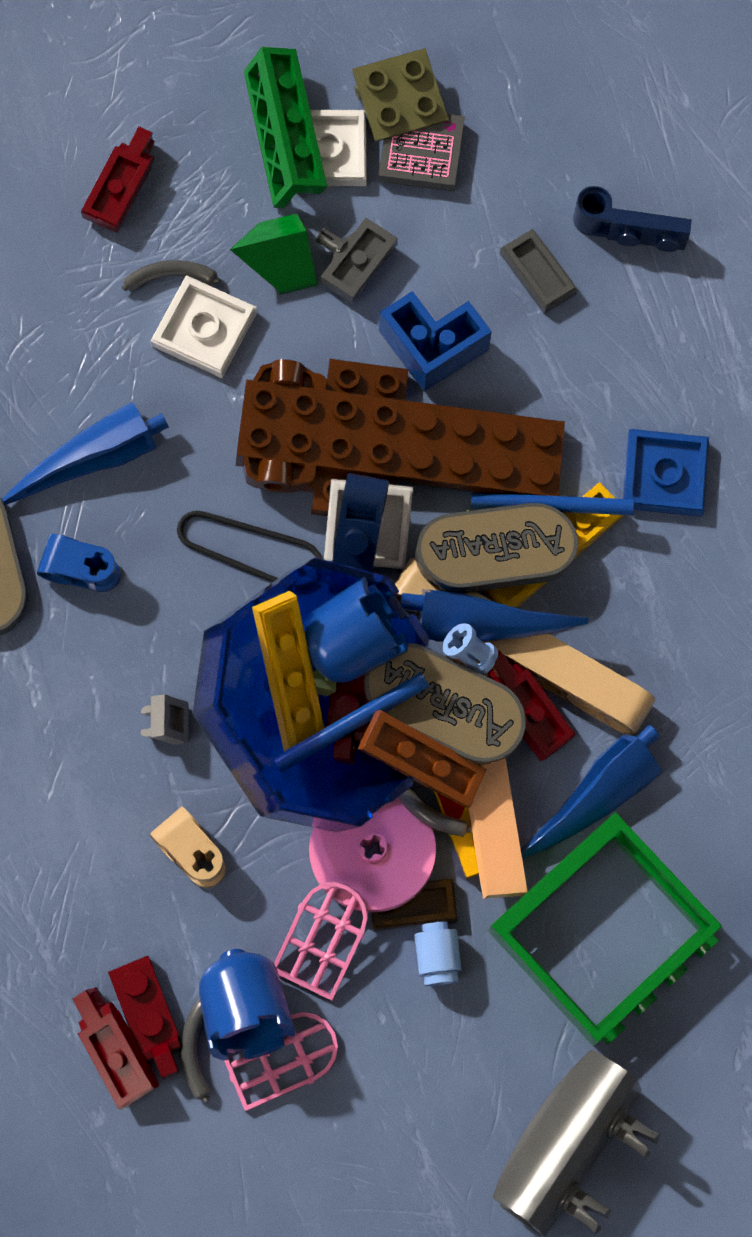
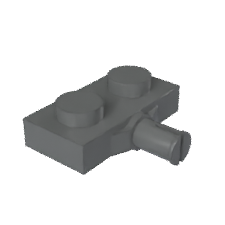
[316,218,398,304]

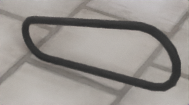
[177,510,323,590]

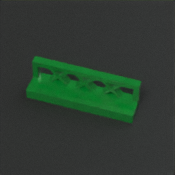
[243,47,327,208]

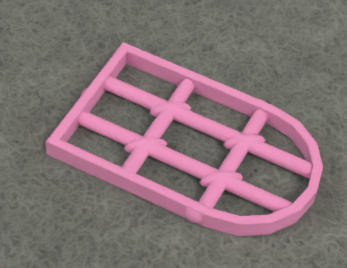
[274,881,368,1001]
[224,1012,338,1112]

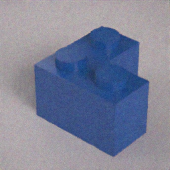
[379,291,492,392]

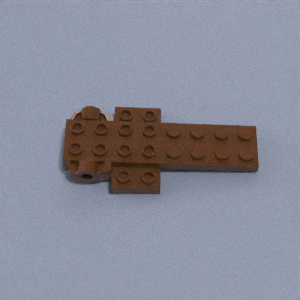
[235,359,565,516]

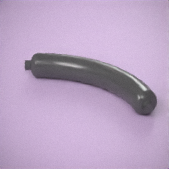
[121,260,220,292]
[389,769,472,837]
[181,997,210,1102]

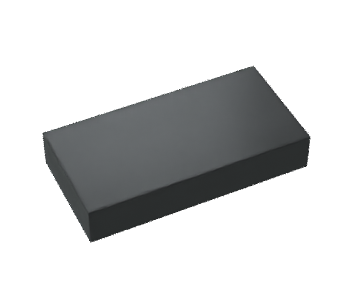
[500,229,577,314]

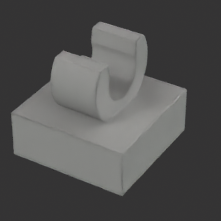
[141,694,189,745]

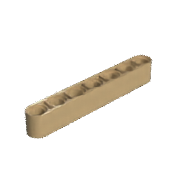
[389,558,655,736]

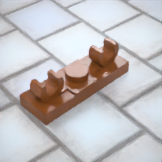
[358,710,487,807]

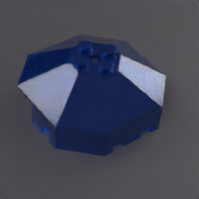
[192,558,429,833]

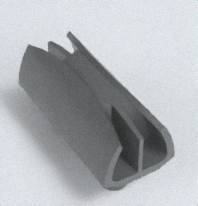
[492,1049,661,1237]

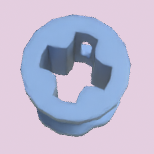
[443,623,498,675]

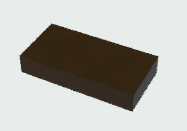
[371,878,458,931]

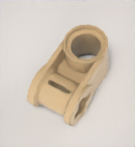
[149,806,226,888]

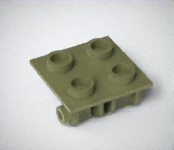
[352,48,449,142]

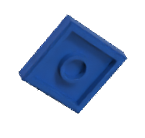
[623,429,709,517]

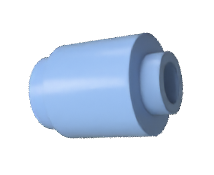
[414,922,462,986]

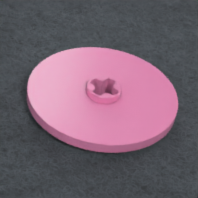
[309,789,436,912]

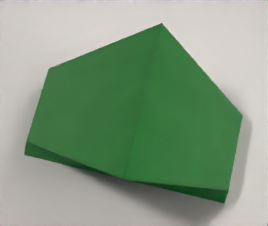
[230,213,317,295]

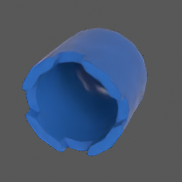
[303,577,408,683]
[199,949,296,1061]

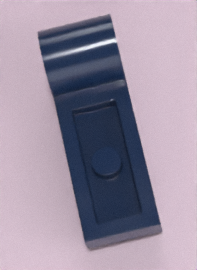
[573,186,692,252]
[327,473,389,594]

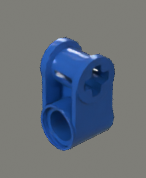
[37,534,121,592]

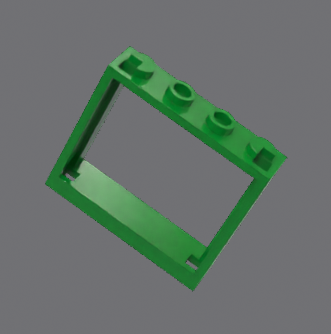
[488,812,722,1046]

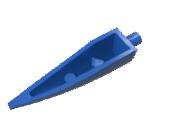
[1,401,169,506]
[401,589,589,642]
[521,725,662,859]

